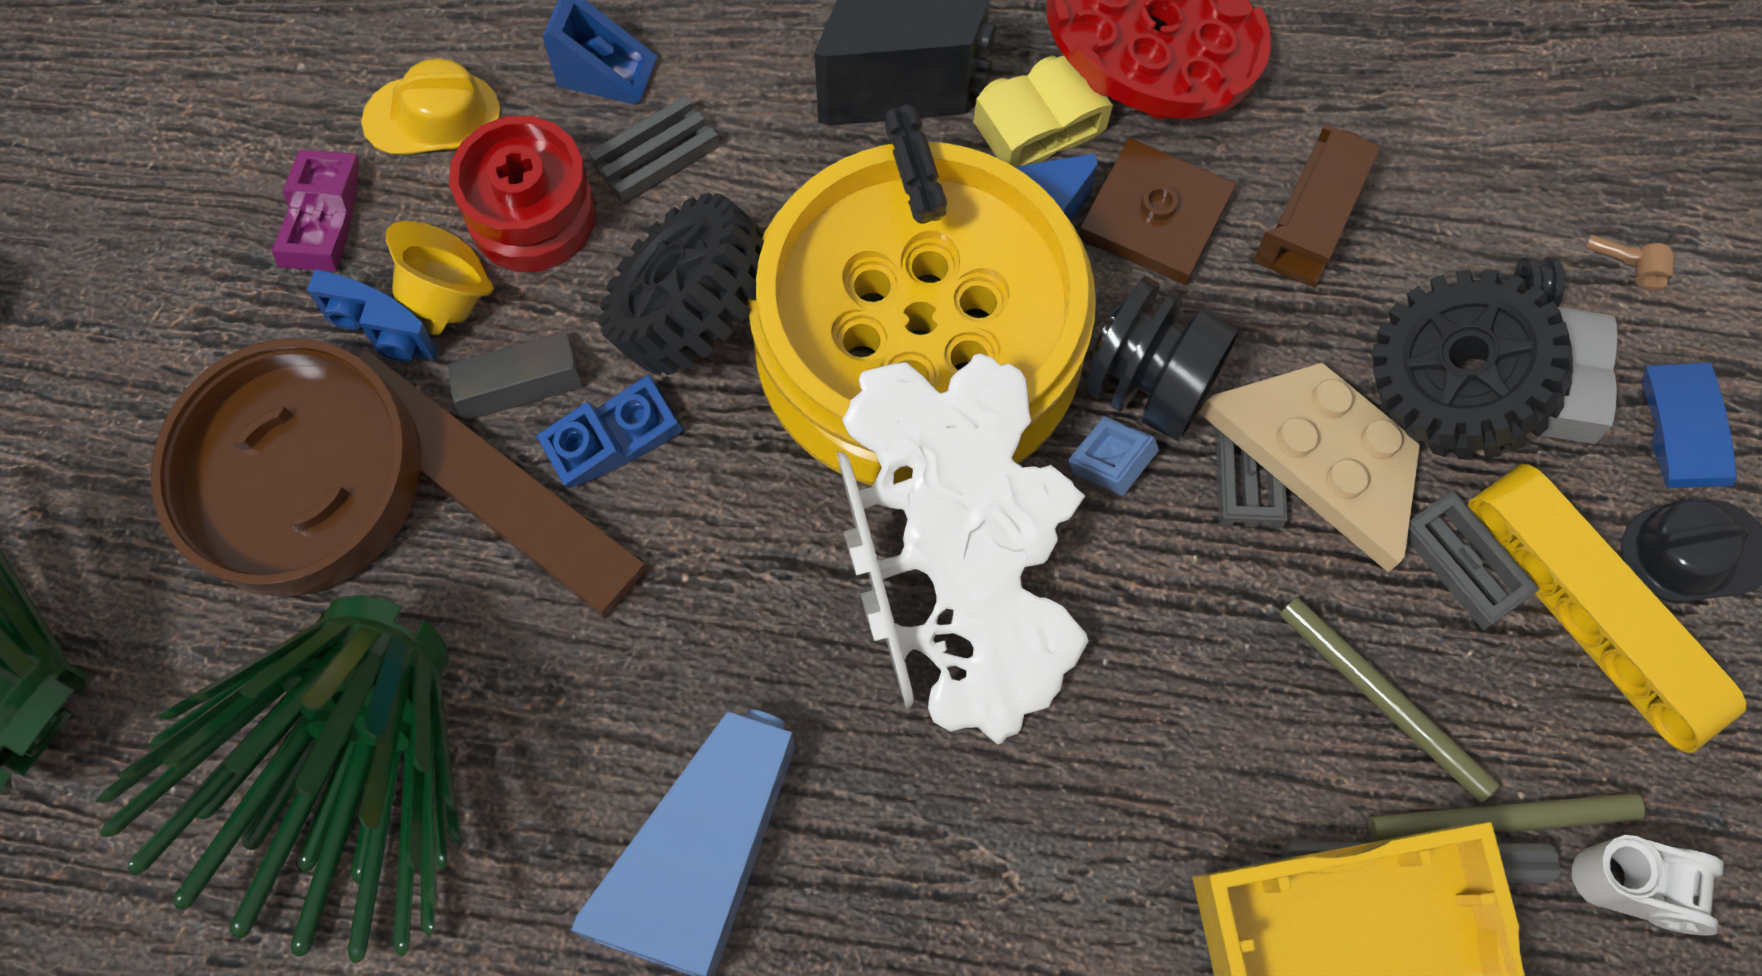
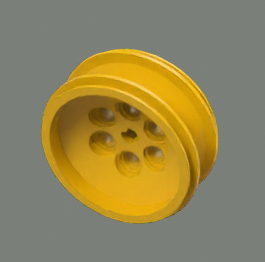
[748,142,1096,486]

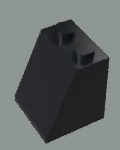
[814,0,996,126]

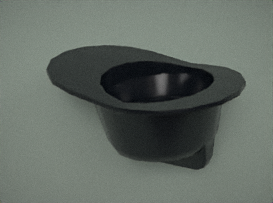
[1620,500,1762,602]

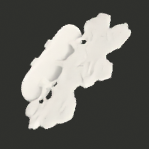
[836,354,1088,744]

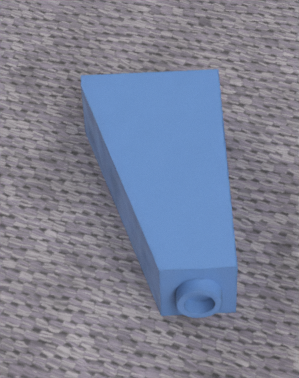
[571,709,795,976]

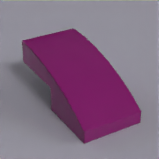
[271,149,360,272]

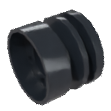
[1083,276,1242,442]

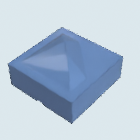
[1068,416,1159,496]

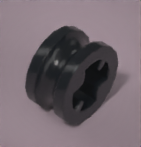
[1514,257,1564,307]

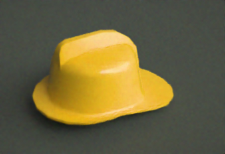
[361,58,500,155]
[385,221,494,336]

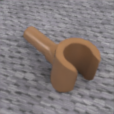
[1586,235,1675,290]

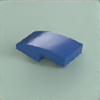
[307,269,438,362]
[1641,363,1737,488]
[536,374,685,488]

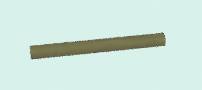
[1279,597,1500,803]
[1368,793,1645,842]

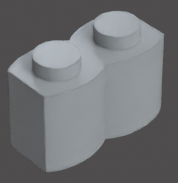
[1529,307,1617,444]

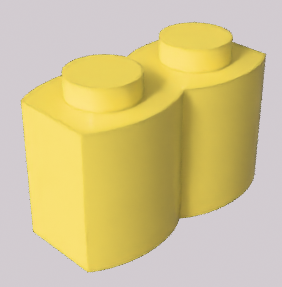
[973,56,1113,167]

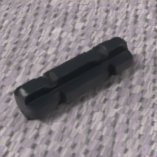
[885,104,948,224]

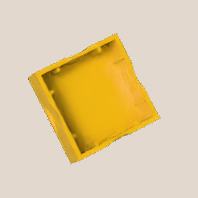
[1192,822,1525,976]

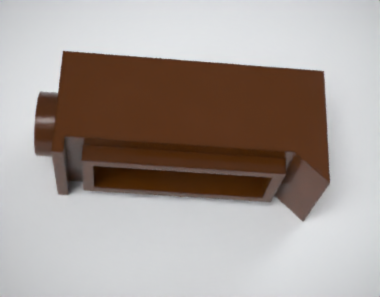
[1253,124,1381,288]

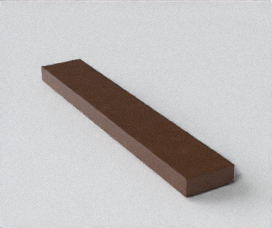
[358,349,647,619]

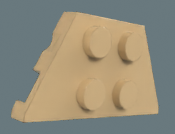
[1198,363,1420,572]

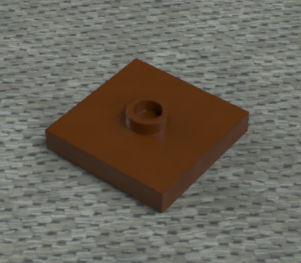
[1079,138,1236,286]

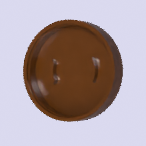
[151,338,420,597]

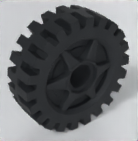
[599,193,765,375]
[1372,269,1573,460]

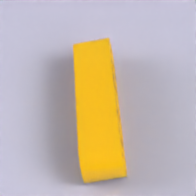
[1468,464,1746,753]

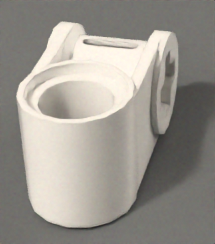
[1572,835,1724,936]

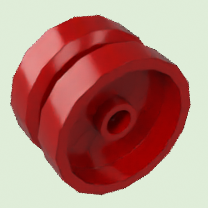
[449,115,596,272]

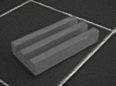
[588,95,719,204]
[1215,427,1287,528]
[1407,490,1540,631]

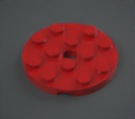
[1046,0,1271,119]

